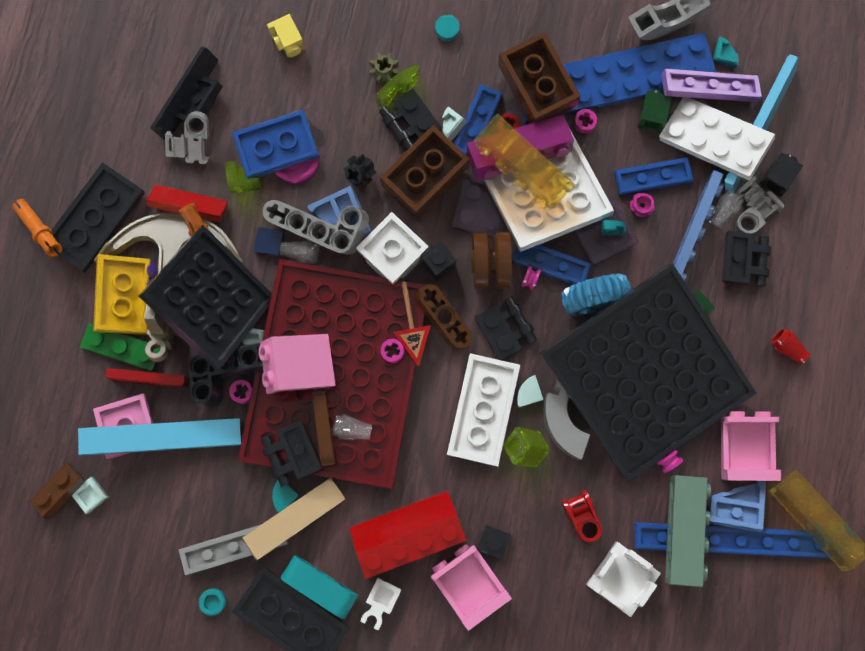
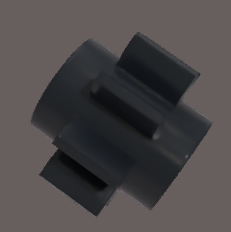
[343,154,376,187]

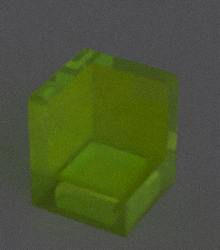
[225,161,261,193]
[503,427,550,467]

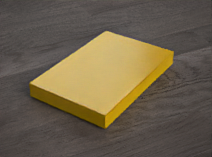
[93,254,150,335]

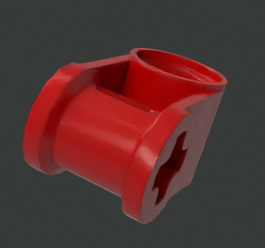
[561,490,602,543]

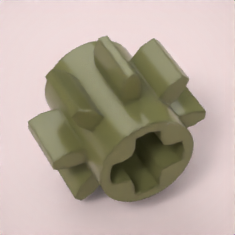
[369,53,399,85]

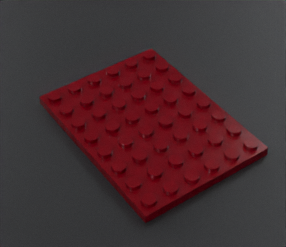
[238,259,429,489]

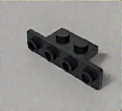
[150,46,223,140]

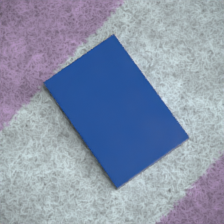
[232,109,319,181]

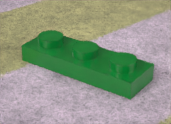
[80,323,161,372]

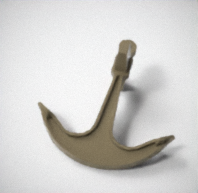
[94,212,244,362]

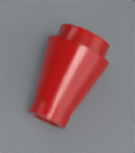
[771,328,810,365]

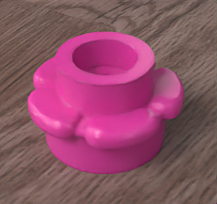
[630,193,655,217]

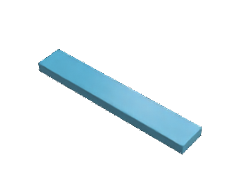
[724,55,798,195]
[78,418,241,456]

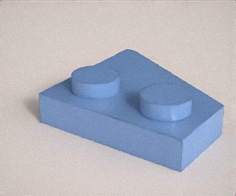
[308,186,372,243]
[709,481,766,532]

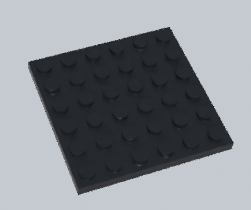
[540,263,757,482]

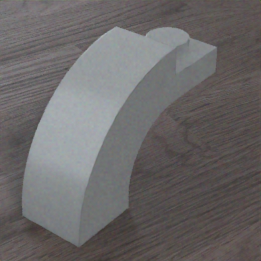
[628,0,712,40]
[543,379,590,461]

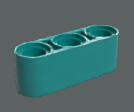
[280,555,359,620]

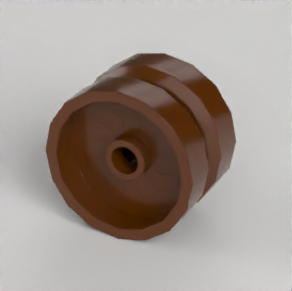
[471,232,512,289]

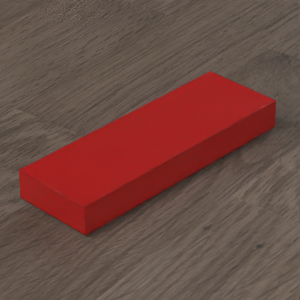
[146,185,228,223]
[106,368,189,388]

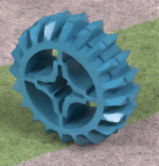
[561,274,632,316]

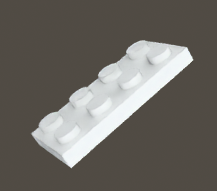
[659,97,775,181]
[447,353,520,467]

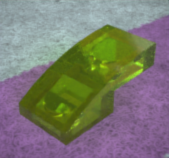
[376,64,420,108]

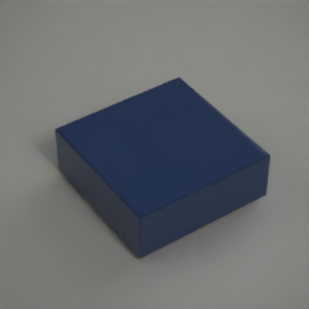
[254,227,284,257]

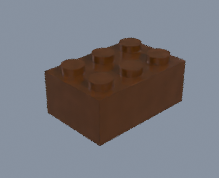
[498,31,581,124]
[380,125,470,220]

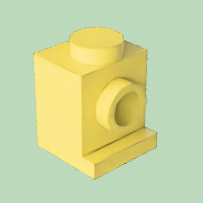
[267,14,305,58]

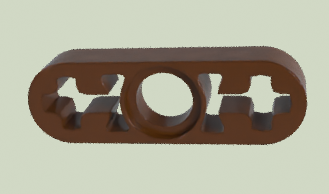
[416,284,472,349]
[312,389,336,467]

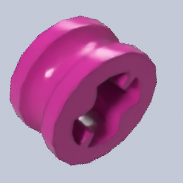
[573,109,597,134]
[521,266,541,291]
[381,339,404,364]
[229,380,253,404]
[657,450,683,473]

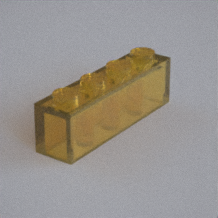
[473,114,575,209]
[769,469,865,572]

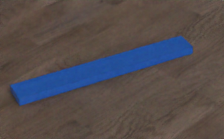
[634,522,847,559]

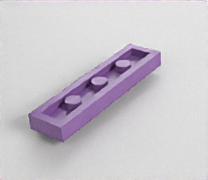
[662,69,762,102]

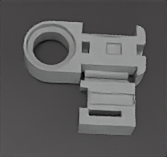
[165,111,209,164]
[735,176,784,234]

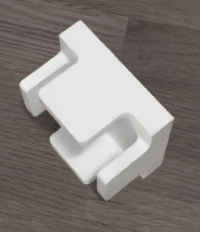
[356,212,429,285]
[586,541,661,617]

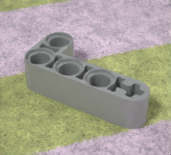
[263,200,369,255]

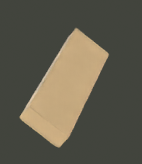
[242,478,345,561]

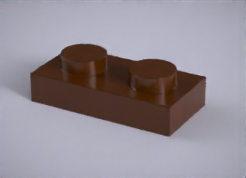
[29,462,85,520]

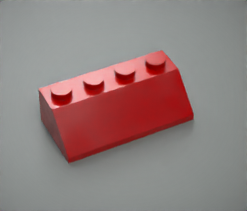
[349,491,467,579]

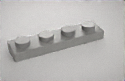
[178,524,289,575]

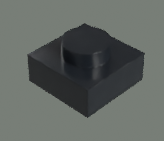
[477,525,511,559]

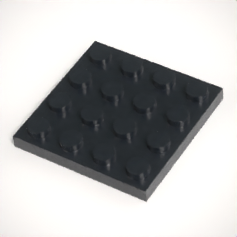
[138,225,272,370]

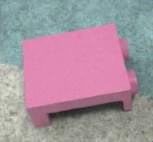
[259,334,336,394]
[721,411,781,481]
[431,544,512,631]

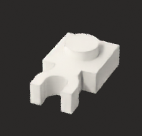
[361,578,402,630]

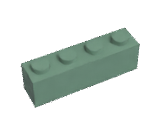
[665,475,711,587]

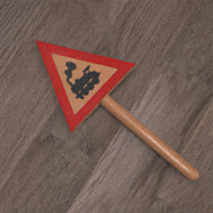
[393,281,431,367]

